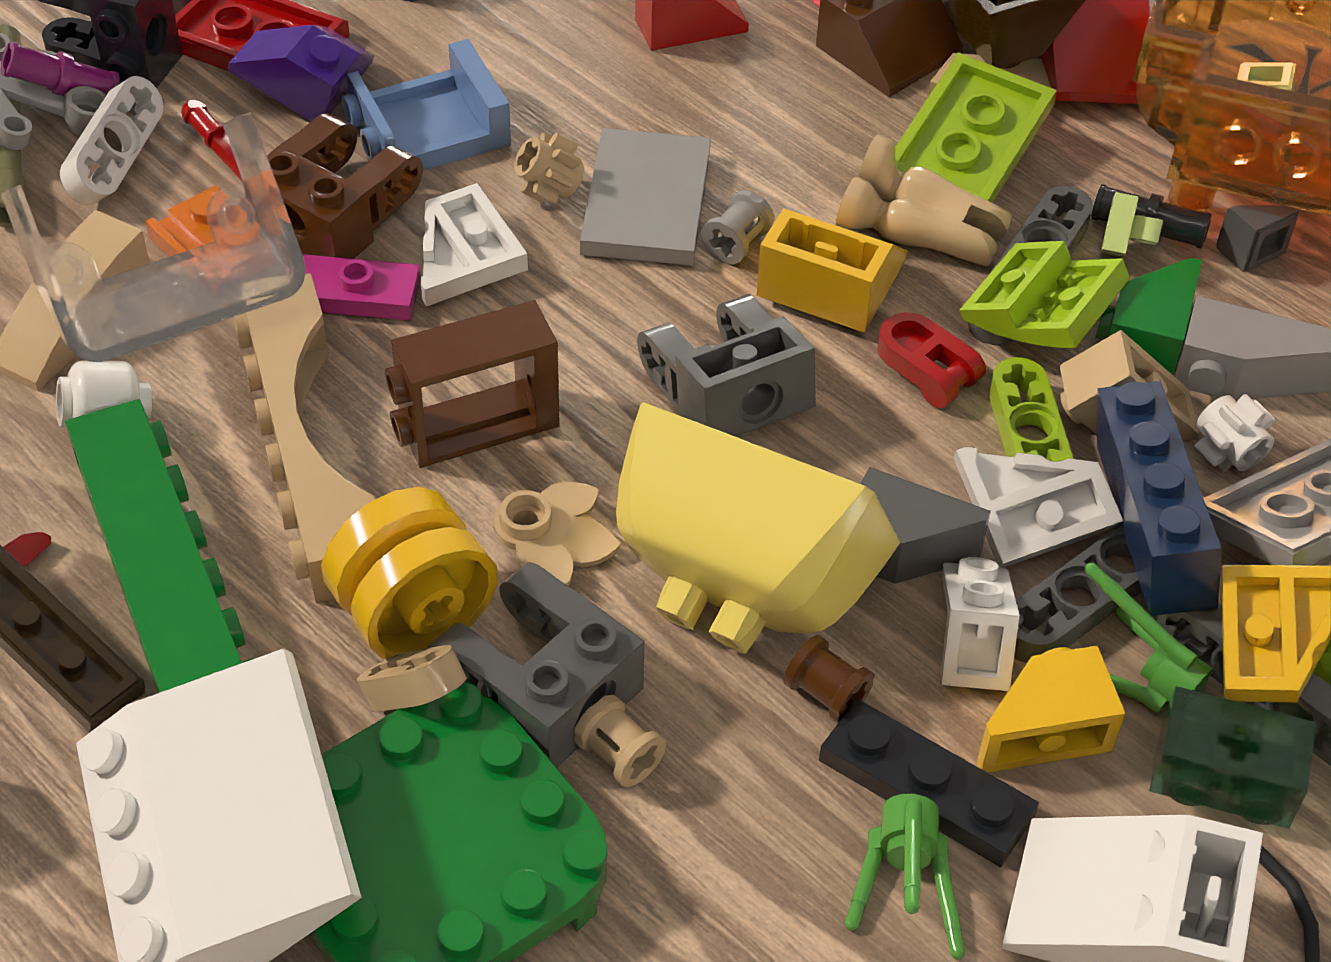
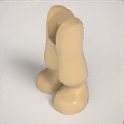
[836,134,1012,267]

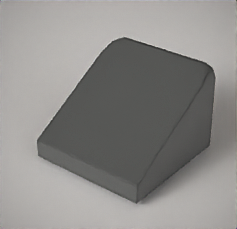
[1216,205,1299,272]

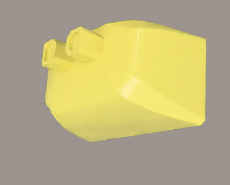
[616,402,900,654]

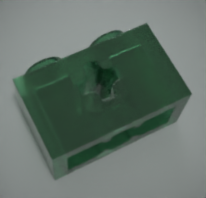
[1149,686,1317,829]

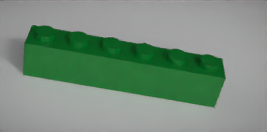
[65,399,254,693]

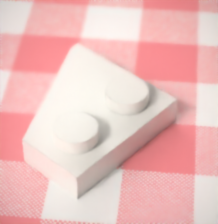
[421,183,528,306]
[953,447,1123,568]

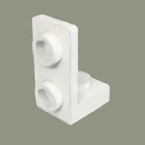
[940,557,1020,691]

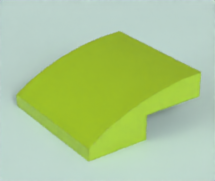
[959,241,1130,348]

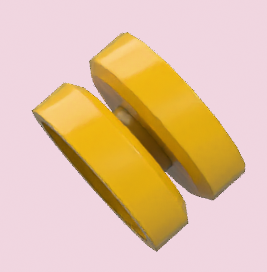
[321,487,498,659]

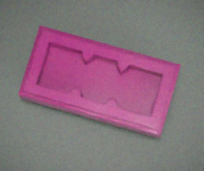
[298,255,421,320]

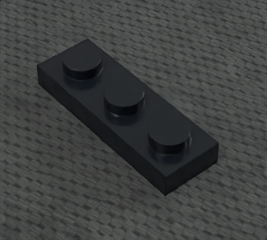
[819,698,1039,868]

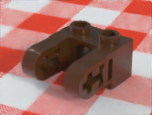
[241,113,423,259]

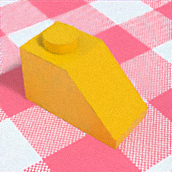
[977,645,1125,773]

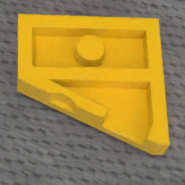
[1221,565,1331,703]

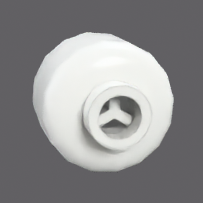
[56,361,152,427]

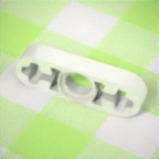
[60,76,164,205]

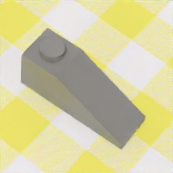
[1174,295,1331,400]

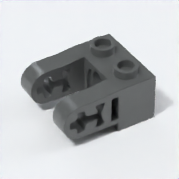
[637,294,816,437]
[427,562,645,768]

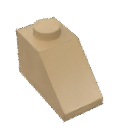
[1060,330,1199,440]

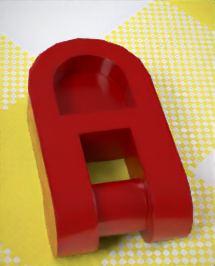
[877,312,986,409]

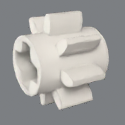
[1194,394,1276,472]

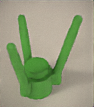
[1085,563,1214,714]
[845,794,965,960]

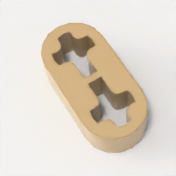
[357,645,467,712]

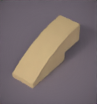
[0,209,150,392]

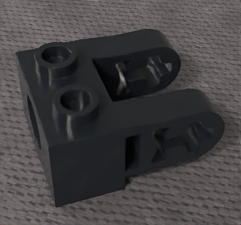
[37,0,183,88]

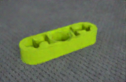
[989,357,1074,462]

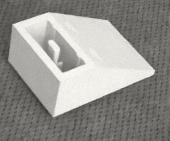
[1002,815,1263,962]

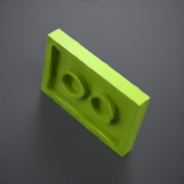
[895,52,1057,203]

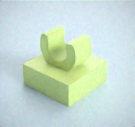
[1100,192,1163,257]

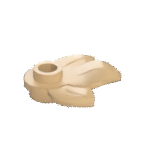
[494,481,619,586]

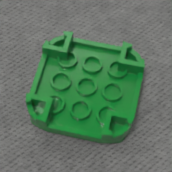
[309,682,607,962]

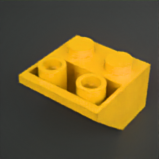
[756,208,908,333]

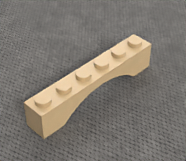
[232,273,375,603]

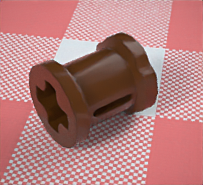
[783,634,875,723]

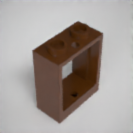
[385,300,560,468]

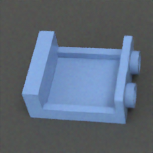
[342,39,511,170]

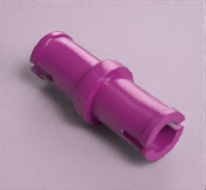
[0,41,120,96]

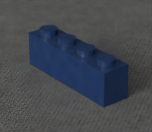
[1097,380,1222,616]

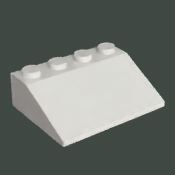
[76,649,362,962]

